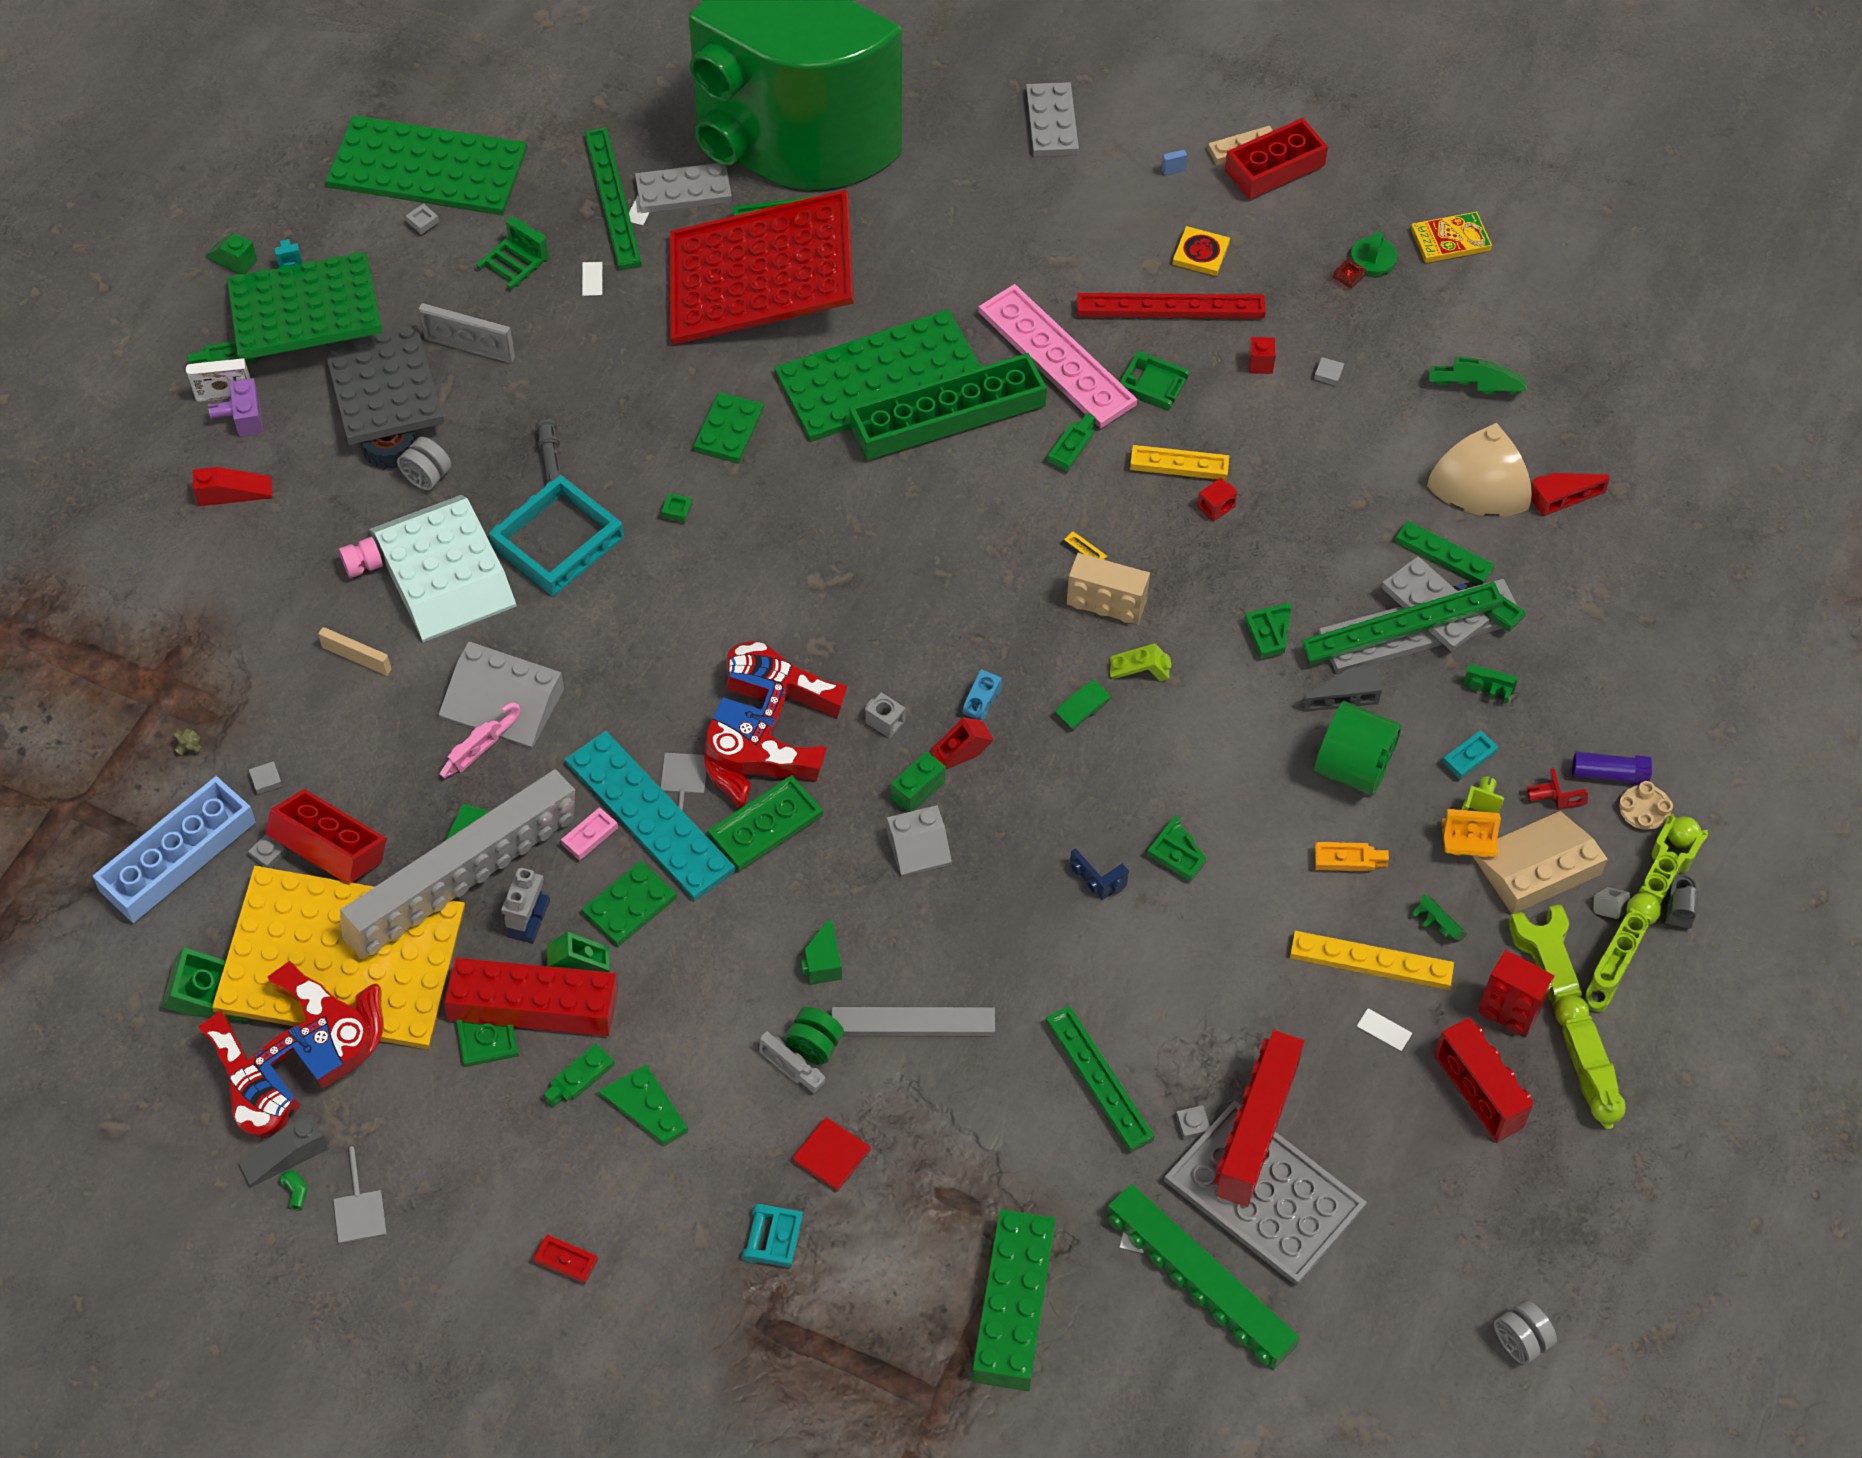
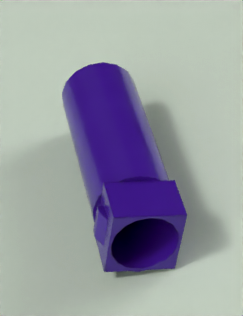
[1572,751,1652,786]

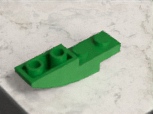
[1429,357,1527,394]

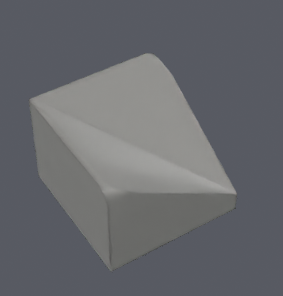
[1593,887,1631,919]

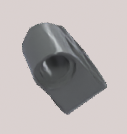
[1663,875,1698,929]

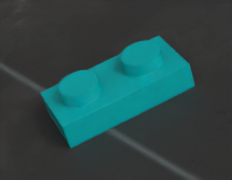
[1442,730,1499,780]

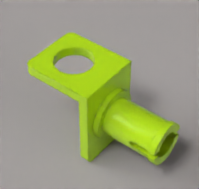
[1461,776,1504,813]

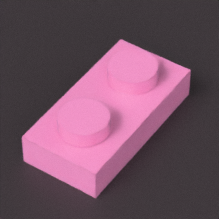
[561,807,618,861]

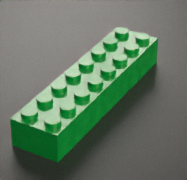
[849,353,1047,460]

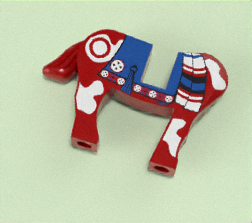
[704,641,847,808]
[198,961,384,1138]

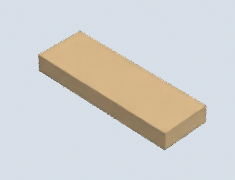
[318,627,391,676]

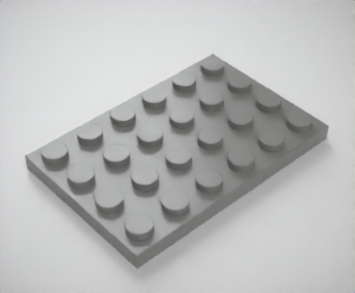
[1164,1100,1367,1286]

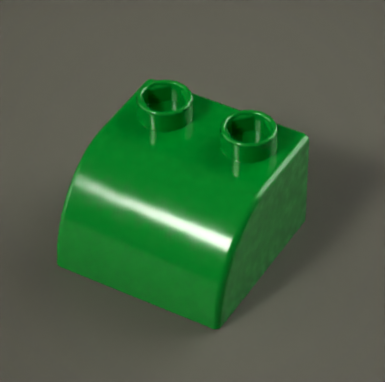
[688,0,902,190]

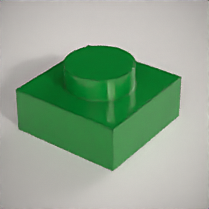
[661,493,693,523]

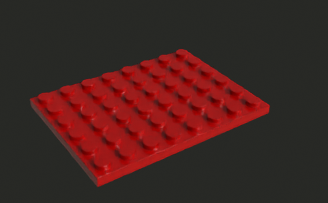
[670,189,854,345]

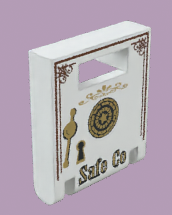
[186,358,250,401]

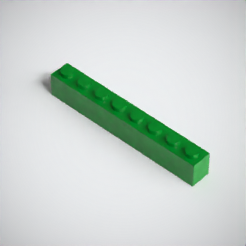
[1107,1183,1300,1370]

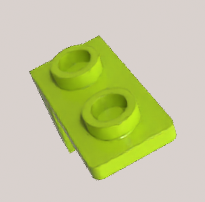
[1110,643,1171,682]

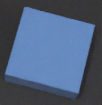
[1162,150,1187,176]

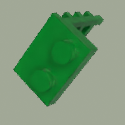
[476,216,549,289]

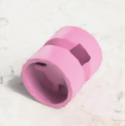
[338,537,383,579]

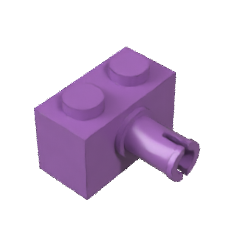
[208,378,263,437]

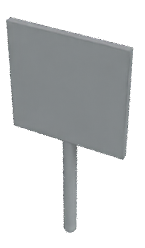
[661,753,707,811]
[333,1146,387,1244]

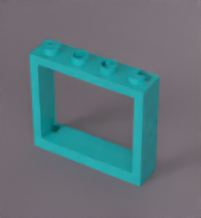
[489,475,624,597]

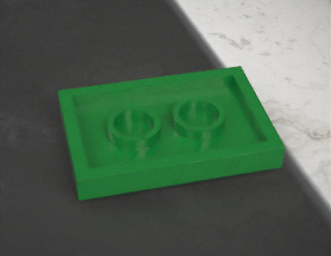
[693,392,764,464]
[582,861,677,947]

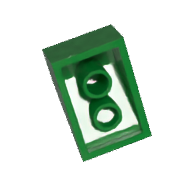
[162,947,249,1022]

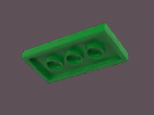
[708,775,823,871]

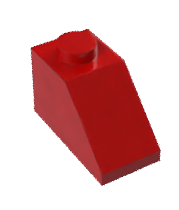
[930,717,994,770]

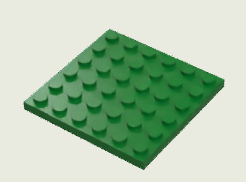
[227,252,383,359]

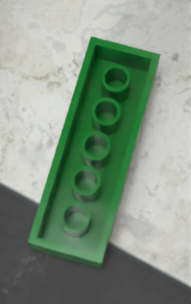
[972,1209,1056,1391]

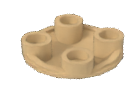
[1619,781,1673,830]

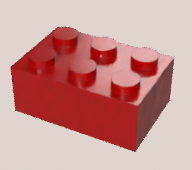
[1477,949,1555,1037]

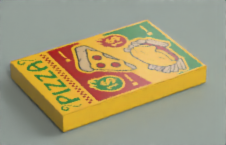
[1411,212,1492,263]

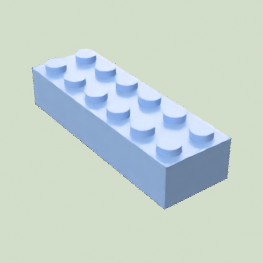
[92,776,256,923]

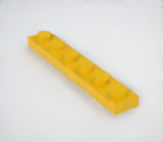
[1290,931,1454,990]

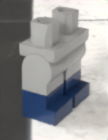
[501,868,550,944]

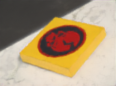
[1172,226,1230,276]

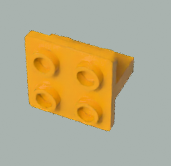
[1441,809,1501,857]

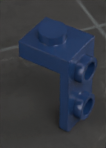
[1070,848,1129,900]

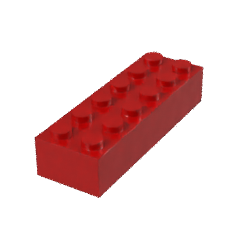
[445,957,618,1036]
[1214,1029,1305,1207]

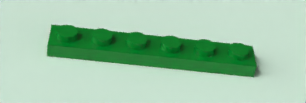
[1046,1005,1155,1153]

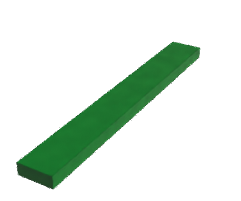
[584,127,642,271]
[1302,581,1503,665]

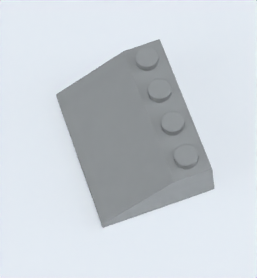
[439,641,564,749]

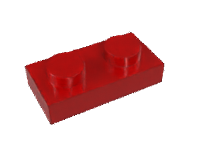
[533,1234,598,1284]

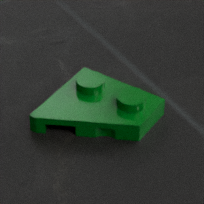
[1244,602,1292,659]
[1147,815,1206,882]

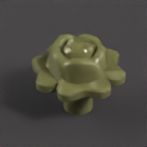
[174,728,202,755]

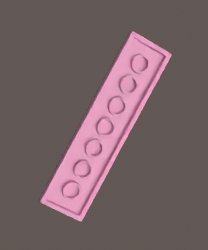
[978,284,1137,429]

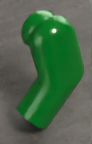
[280,1170,308,1211]

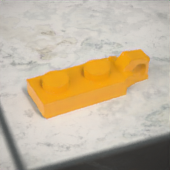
[1315,842,1389,871]

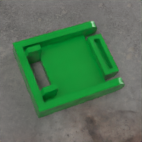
[1120,351,1190,410]

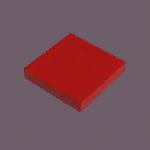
[792,1117,871,1192]

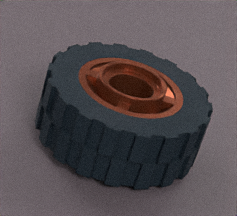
[361,430,415,469]

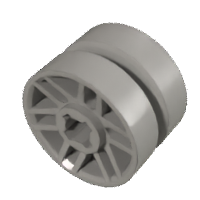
[397,437,452,490]
[1494,1300,1557,1365]

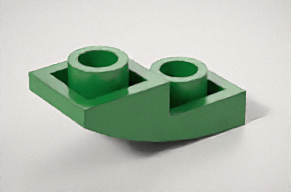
[1055,680,1112,731]

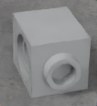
[865,692,906,739]

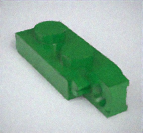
[187,341,256,365]
[1047,413,1095,472]
[544,1043,615,1108]

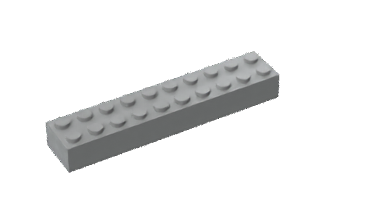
[340,769,575,959]

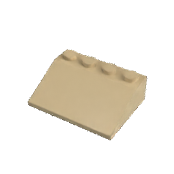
[1472,811,1608,914]

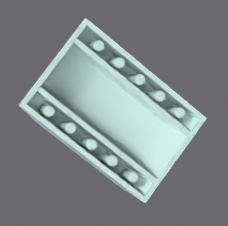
[369,495,517,642]

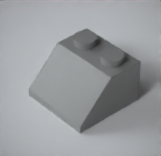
[887,805,952,877]

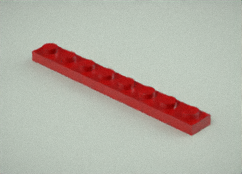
[1077,293,1266,319]

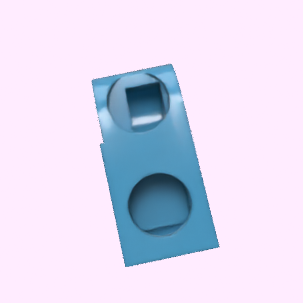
[963,669,1002,721]

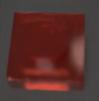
[1333,258,1367,289]

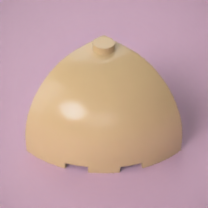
[1427,423,1531,517]

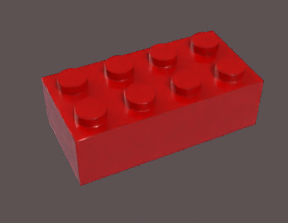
[1225,118,1328,200]
[266,789,387,885]
[1434,1017,1533,1143]

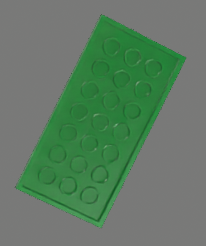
[326,115,528,215]
[774,309,981,442]

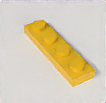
[1130,445,1229,480]

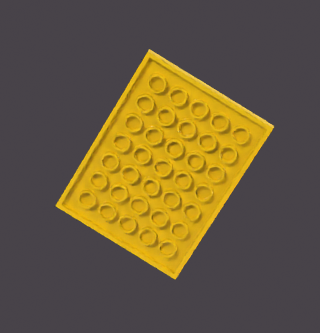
[212,866,465,1050]

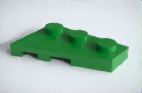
[598,1064,688,1146]

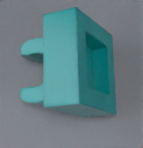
[274,239,302,268]

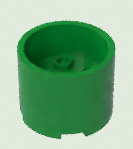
[1314,701,1402,795]

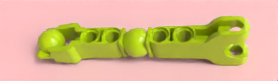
[1584,813,1708,1012]
[1509,904,1626,1129]

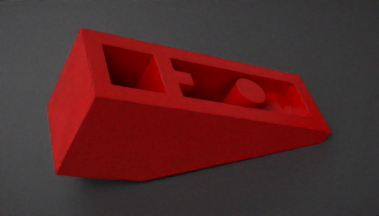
[192,467,273,507]
[1531,473,1610,517]

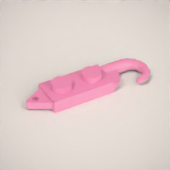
[440,702,520,778]

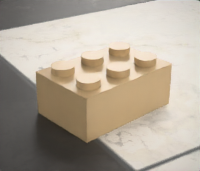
[1067,553,1150,624]

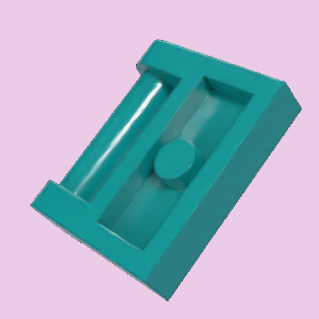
[742,1204,803,1268]

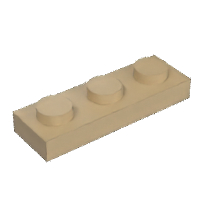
[1207,126,1273,165]

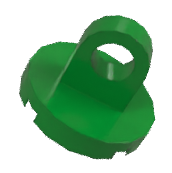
[1350,231,1397,277]

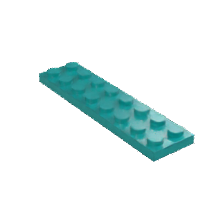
[565,731,736,902]

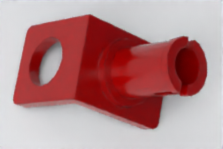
[1527,768,1588,810]

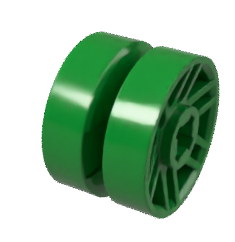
[784,1007,844,1064]

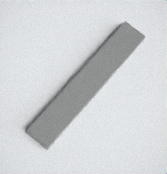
[832,1007,995,1036]

